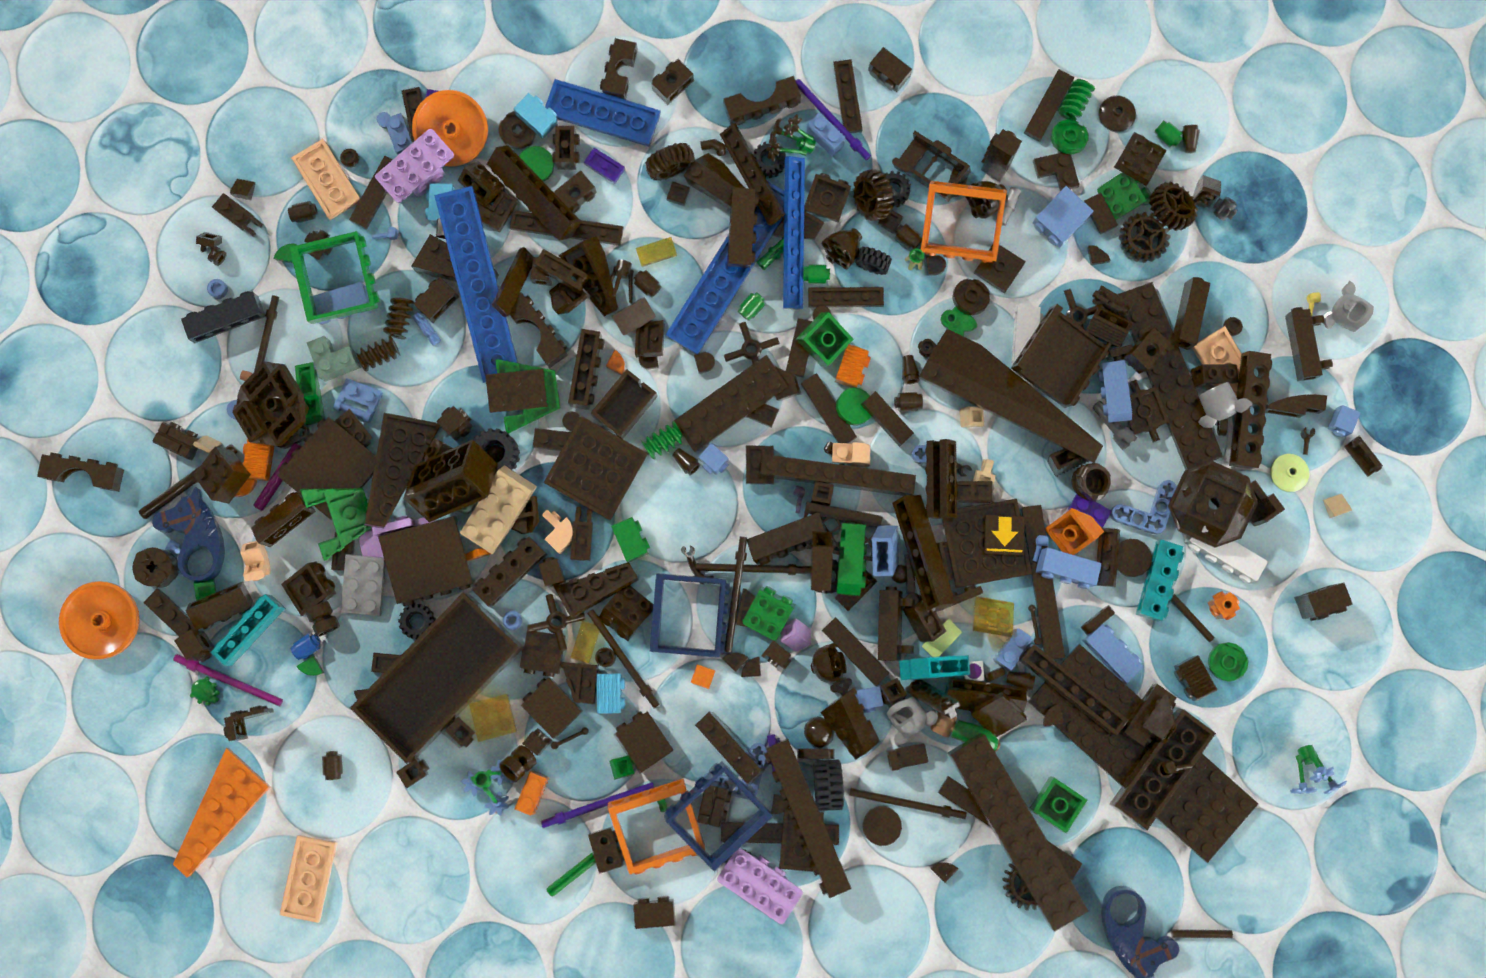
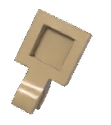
[973,459,996,484]

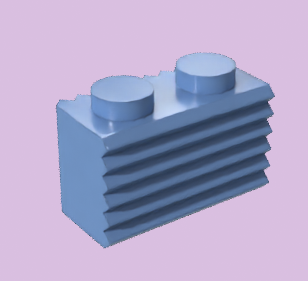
[806,113,845,157]
[993,628,1033,671]

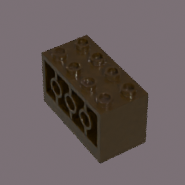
[403,440,498,522]

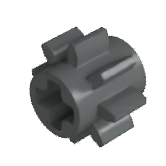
[1213,197,1238,221]

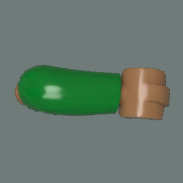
[931,712,1000,752]

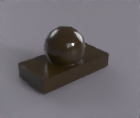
[891,554,916,594]

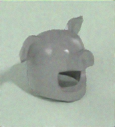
[1323,281,1374,332]
[1199,382,1252,428]
[886,696,938,746]

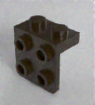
[599,585,653,641]
[224,706,274,741]

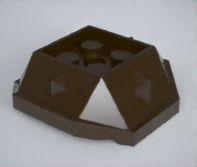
[232,362,309,446]
[1168,461,1258,548]

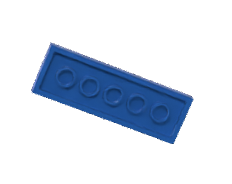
[545,79,661,147]

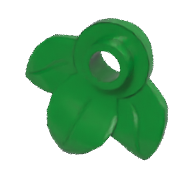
[940,306,978,336]

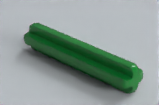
[546,853,596,897]

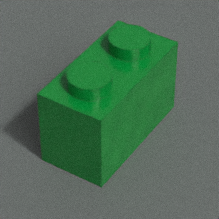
[611,517,650,562]

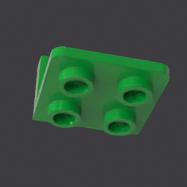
[1097,173,1151,220]
[743,586,796,641]

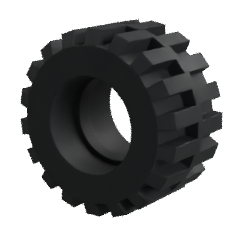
[474,428,520,475]
[813,759,844,811]

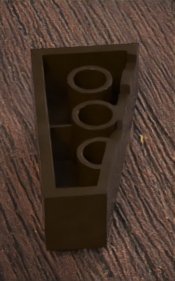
[411,234,499,283]

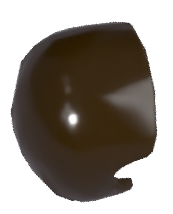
[804,716,834,748]

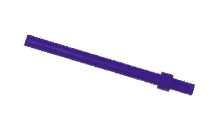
[796,79,871,160]
[541,782,655,828]

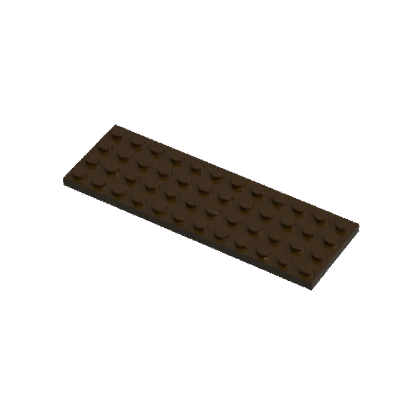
[1027,644,1258,863]

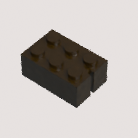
[591,369,658,439]

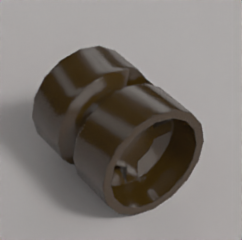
[305,601,340,637]
[499,745,537,783]

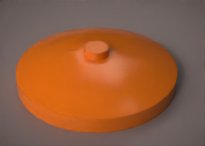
[412,90,488,167]
[59,581,139,659]

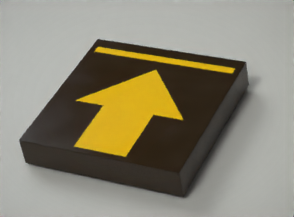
[984,515,1025,556]

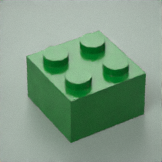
[796,312,854,366]
[1029,776,1088,834]

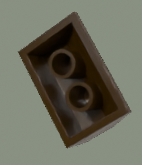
[251,492,316,548]

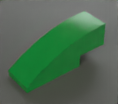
[295,362,325,425]

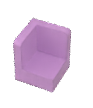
[781,618,811,651]

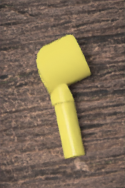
[1307,292,1321,316]

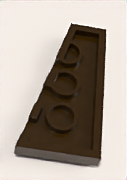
[553,562,639,619]

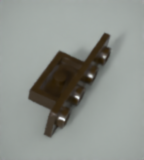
[905,679,960,719]

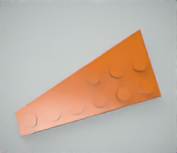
[173,748,271,878]

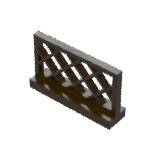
[804,501,883,562]

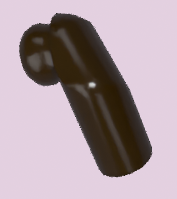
[700,139,726,156]

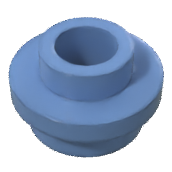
[503,611,522,630]

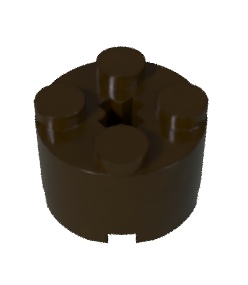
[132,547,179,588]

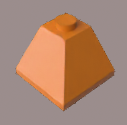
[1045,508,1104,555]

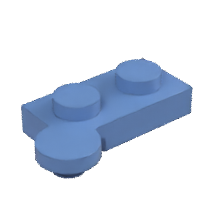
[376,112,412,155]

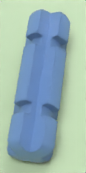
[412,311,441,346]

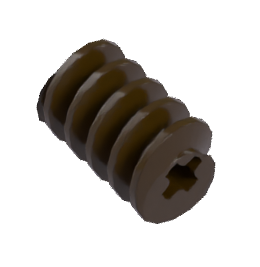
[383,298,415,339]
[357,335,400,372]

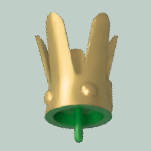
[905,249,924,270]

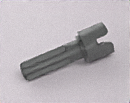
[1092,401,1137,450]

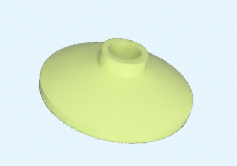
[1270,454,1309,492]

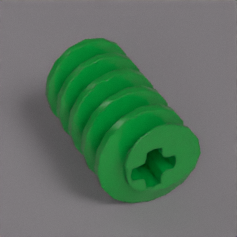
[1058,79,1095,121]
[641,421,683,460]

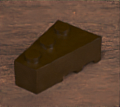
[820,687,880,760]

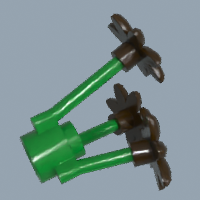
[767,114,816,162]

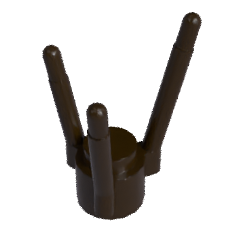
[611,260,634,303]

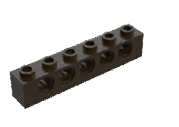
[1229,351,1272,469]

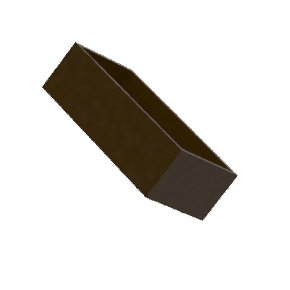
[350,592,524,764]

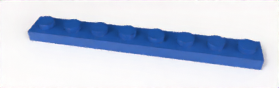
[783,156,805,310]

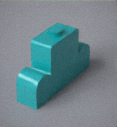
[899,655,971,680]

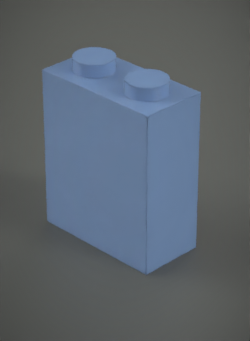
[1033,186,1094,248]
[872,525,899,576]

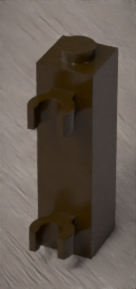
[1285,307,1333,382]
[878,586,915,661]

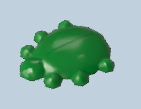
[190,677,220,706]

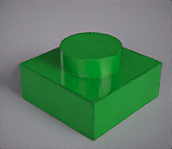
[193,579,216,601]
[609,756,635,780]

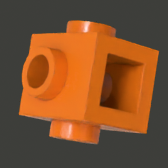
[1207,591,1240,620]

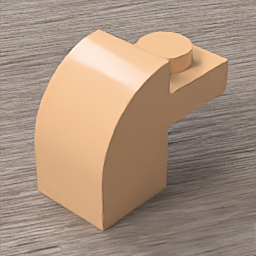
[832,442,871,467]
[542,510,573,554]
[240,541,270,582]

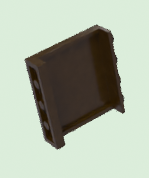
[1011,304,1111,408]
[277,417,376,520]
[378,516,475,606]

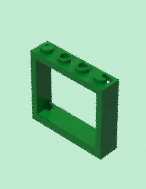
[289,231,380,324]

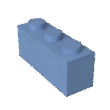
[313,282,370,324]
[1098,360,1132,423]
[1036,547,1101,589]
[1082,624,1144,683]

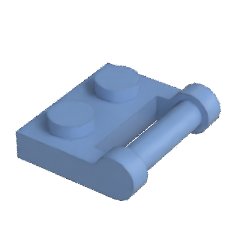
[333,378,383,423]

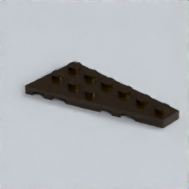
[364,413,440,529]

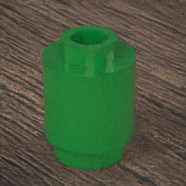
[1154,121,1183,147]
[803,264,830,284]
[738,292,765,321]

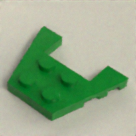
[495,359,561,433]
[300,488,372,561]

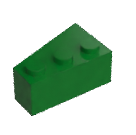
[836,523,867,596]

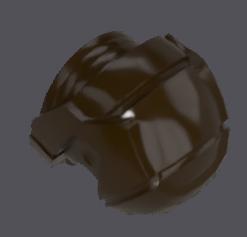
[1071,463,1111,502]

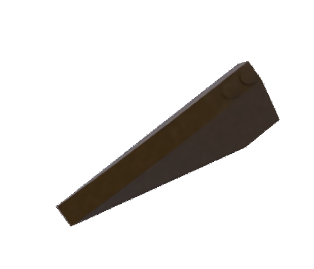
[919,329,1103,463]

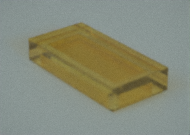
[636,237,677,267]
[570,621,600,664]

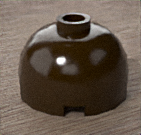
[811,643,847,684]

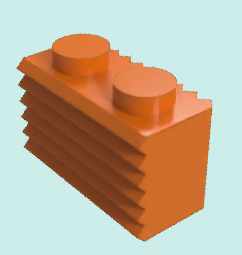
[835,344,871,388]
[242,439,275,481]
[515,771,550,816]

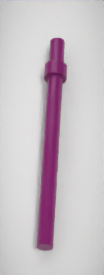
[173,654,283,706]

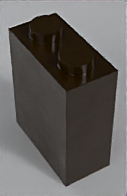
[810,531,833,593]
[521,678,583,739]
[614,711,674,774]

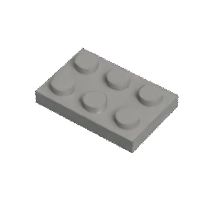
[341,554,385,616]

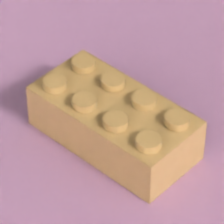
[460,465,537,554]

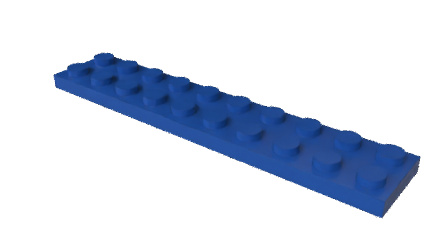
[665,182,784,355]
[434,186,518,383]

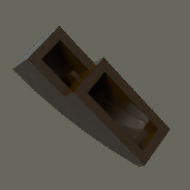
[1265,394,1327,418]

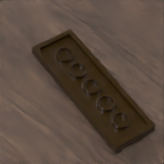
[674,355,789,452]

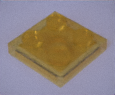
[972,596,1014,637]
[469,694,517,742]

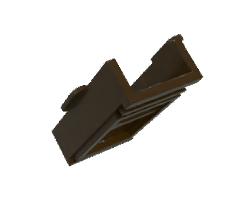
[892,131,971,202]

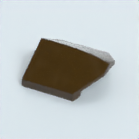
[549,277,588,315]
[511,496,539,534]

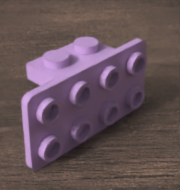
[375,129,454,203]
[358,516,433,567]
[717,848,803,924]

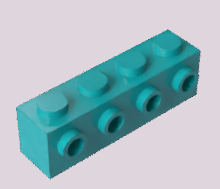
[1136,540,1184,621]
[211,594,286,666]

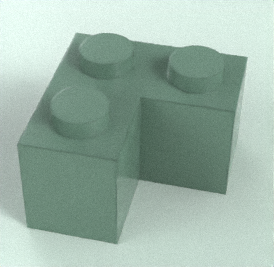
[307,336,361,382]

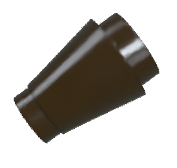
[1181,125,1200,153]
[902,355,920,384]
[672,448,700,475]
[1006,672,1036,691]

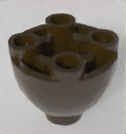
[965,181,1007,219]
[821,228,862,270]

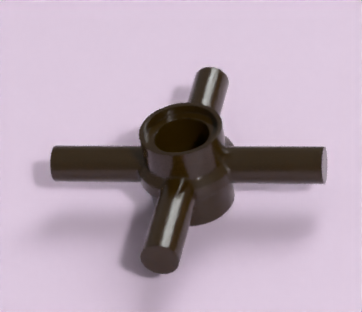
[1064,288,1104,330]
[724,322,780,364]
[527,594,585,651]

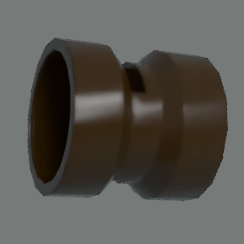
[595,647,616,667]

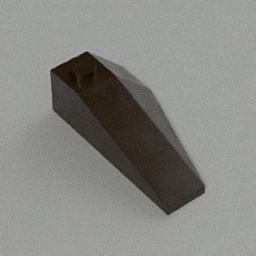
[684,153,758,211]
[558,236,618,317]

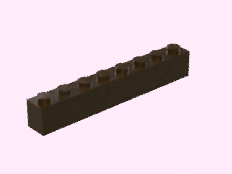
[759,454,916,496]
[763,738,852,899]

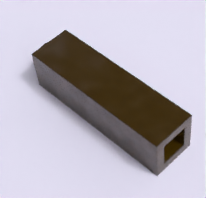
[1171,277,1211,350]

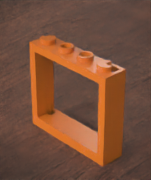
[921,181,1007,263]
[608,778,705,875]

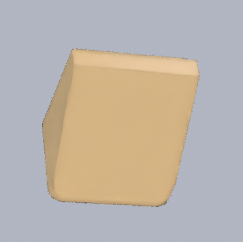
[960,406,984,427]
[193,436,222,453]
[1323,494,1352,518]

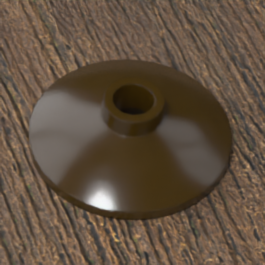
[1099,95,1136,132]

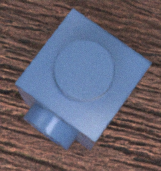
[1328,405,1361,437]
[699,443,729,474]
[855,686,883,713]

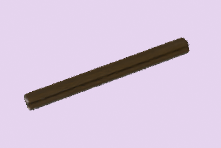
[138,444,238,519]

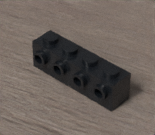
[181,291,265,344]

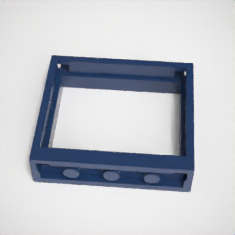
[649,573,730,658]
[664,761,773,871]

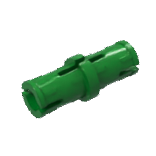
[757,237,784,270]

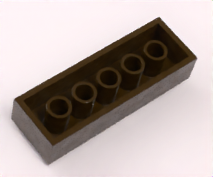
[1109,709,1216,831]

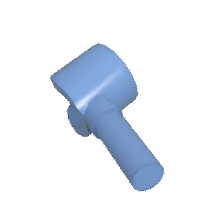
[372,227,399,240]
[1033,535,1048,562]
[165,539,180,554]

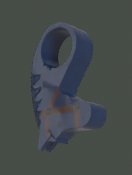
[152,487,225,582]
[1101,886,1180,978]

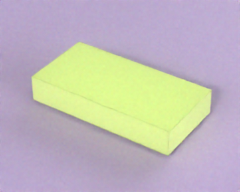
[921,619,962,657]

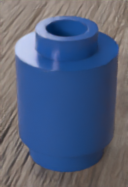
[290,633,321,660]

